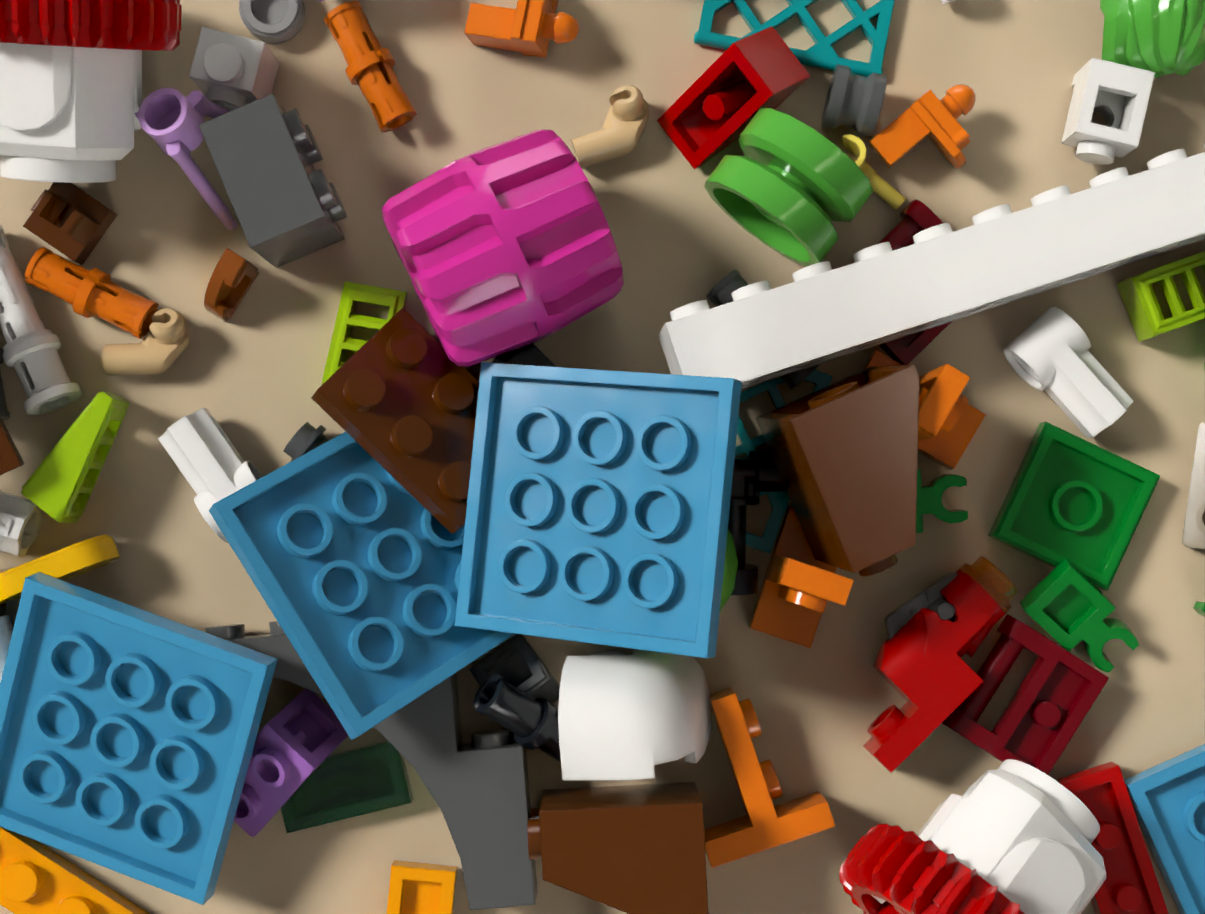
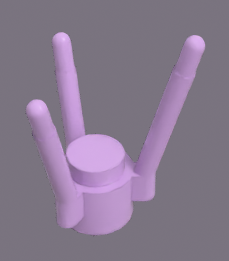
[135,87,237,230]

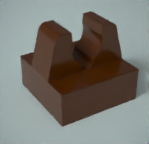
[23,182,118,265]

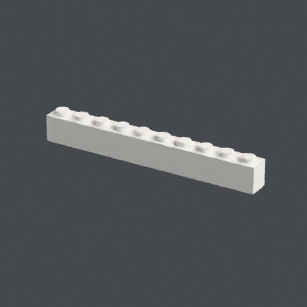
[658,144,1205,389]

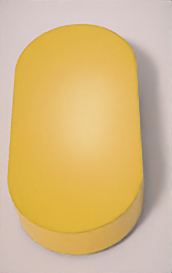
[0,534,120,604]

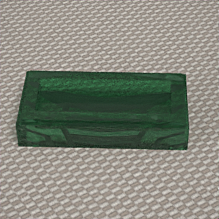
[281,740,414,833]

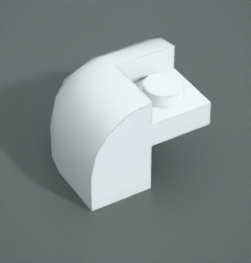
[558,649,712,780]

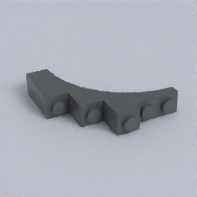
[205,621,538,910]

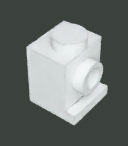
[189,27,279,111]
[1061,57,1155,165]

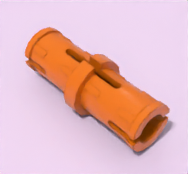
[324,1,417,132]
[24,247,159,339]

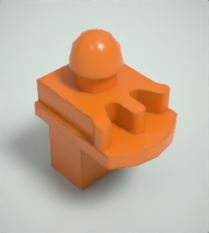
[464,0,579,58]
[869,84,976,169]

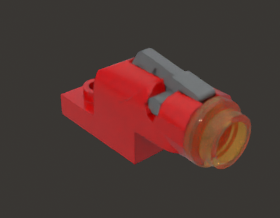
[863,556,1018,773]

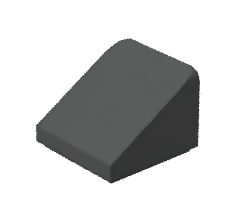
[469,634,560,704]

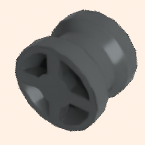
[821,64,887,138]

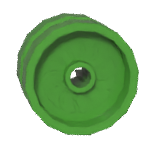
[704,108,873,267]

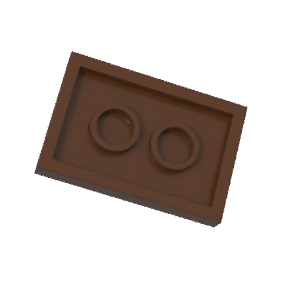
[311,308,479,534]

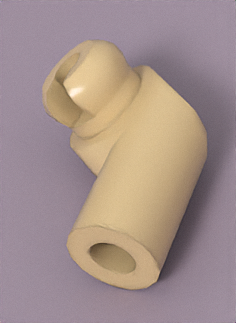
[571,85,649,169]
[102,308,190,375]

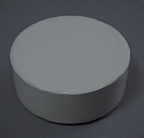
[239,0,305,44]

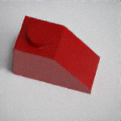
[657,26,810,170]

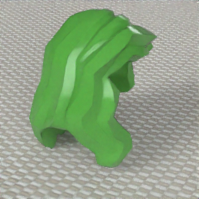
[1100,0,1205,78]

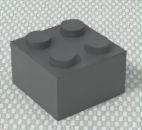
[199,94,347,268]

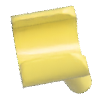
[842,134,906,210]

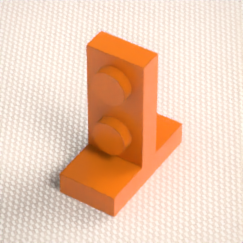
[863,350,986,470]
[748,507,854,648]
[704,687,835,868]

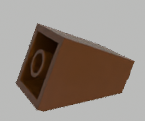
[756,365,920,577]
[527,782,709,914]

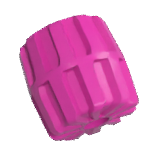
[382,129,624,367]

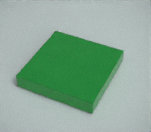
[988,422,1160,590]

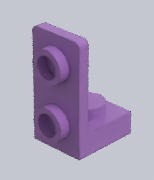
[234,688,349,837]

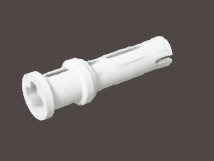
[0,224,83,415]

